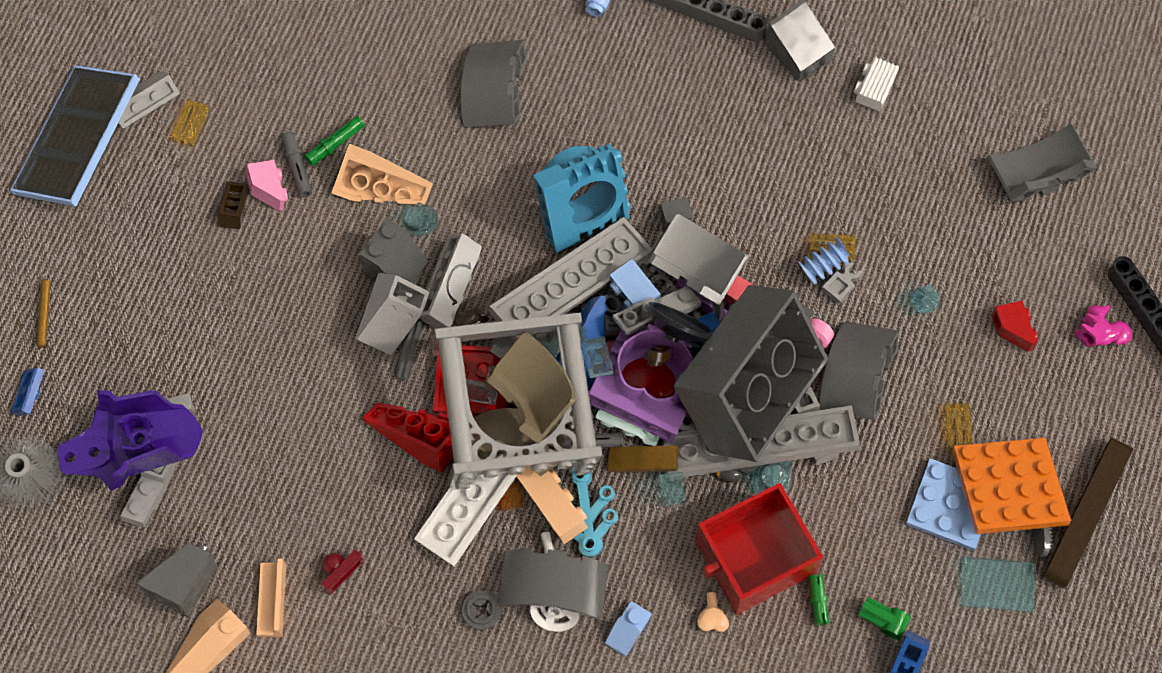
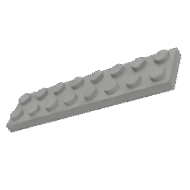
[488,217,653,342]
[663,405,860,479]

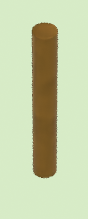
[36,279,51,348]

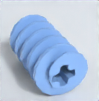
[798,237,849,284]

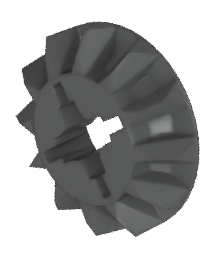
[462,591,501,630]

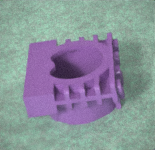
[589,324,696,443]

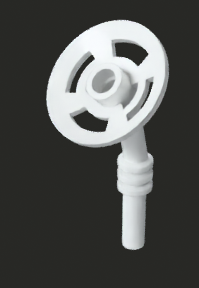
[530,532,580,632]

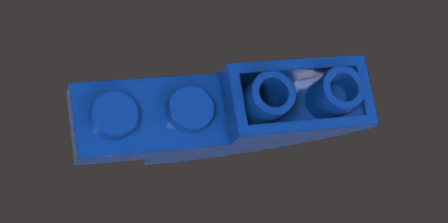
[579,296,607,390]

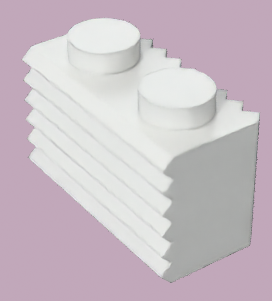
[854,57,899,111]

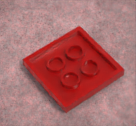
[433,345,506,416]

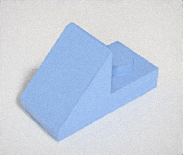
[605,601,652,657]

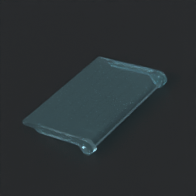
[960,556,1036,612]

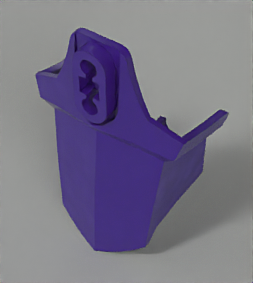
[57,390,203,491]

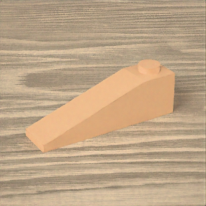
[166,599,251,673]

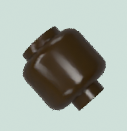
[455,306,490,341]

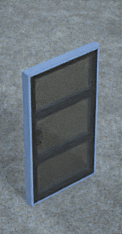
[10,65,140,207]

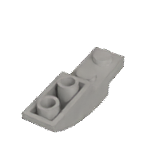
[612,285,702,335]
[121,462,177,528]

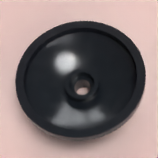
[647,302,713,343]

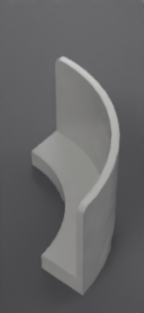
[648,214,748,305]

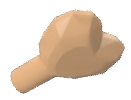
[697,592,729,632]

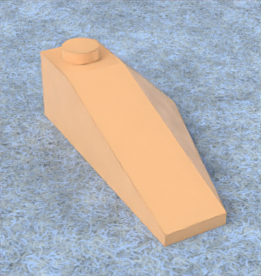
[332,144,433,205]

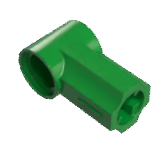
[858,597,911,640]

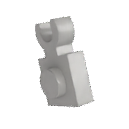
[822,262,862,304]

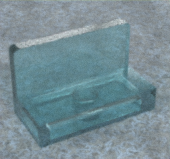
[579,326,614,378]
[466,365,498,405]

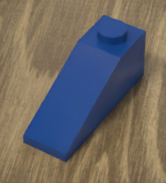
[889,630,930,673]

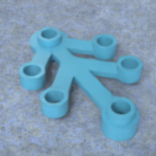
[571,472,618,557]

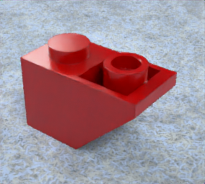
[991,300,1038,352]

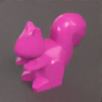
[1074,305,1132,347]

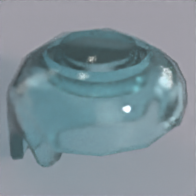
[401,202,438,236]

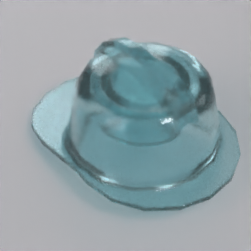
[752,461,792,494]

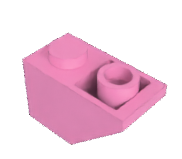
[246,160,288,211]

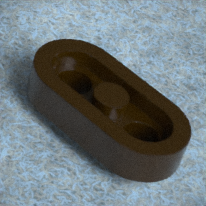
[644,345,674,366]

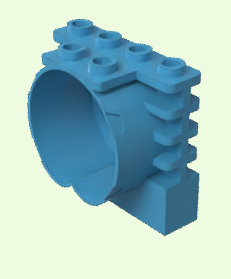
[533,143,631,253]

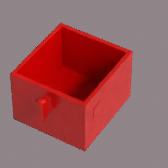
[695,482,824,615]

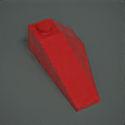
[362,403,454,472]

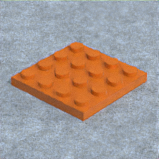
[952,438,1071,534]

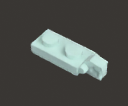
[596,409,660,446]

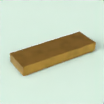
[607,445,680,472]

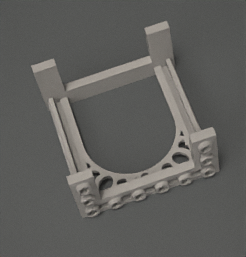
[431,313,602,490]

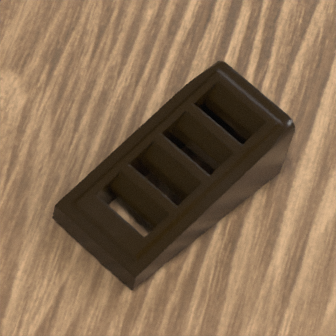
[217,181,249,229]

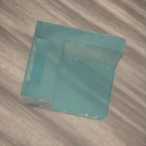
[658,472,686,506]

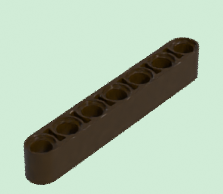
[1042,437,1133,589]

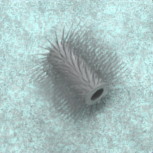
[0,431,67,514]

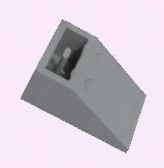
[355,273,430,355]

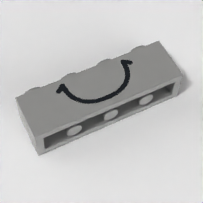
[419,233,482,329]

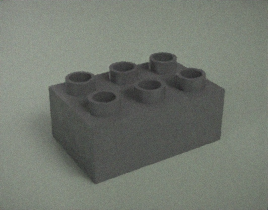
[673,285,828,462]

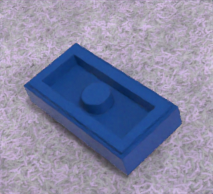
[11,367,45,416]

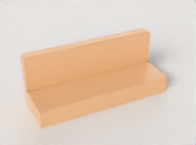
[256,558,286,637]

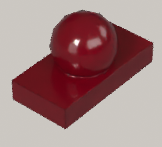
[321,549,364,596]

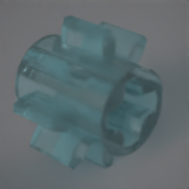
[911,284,940,314]

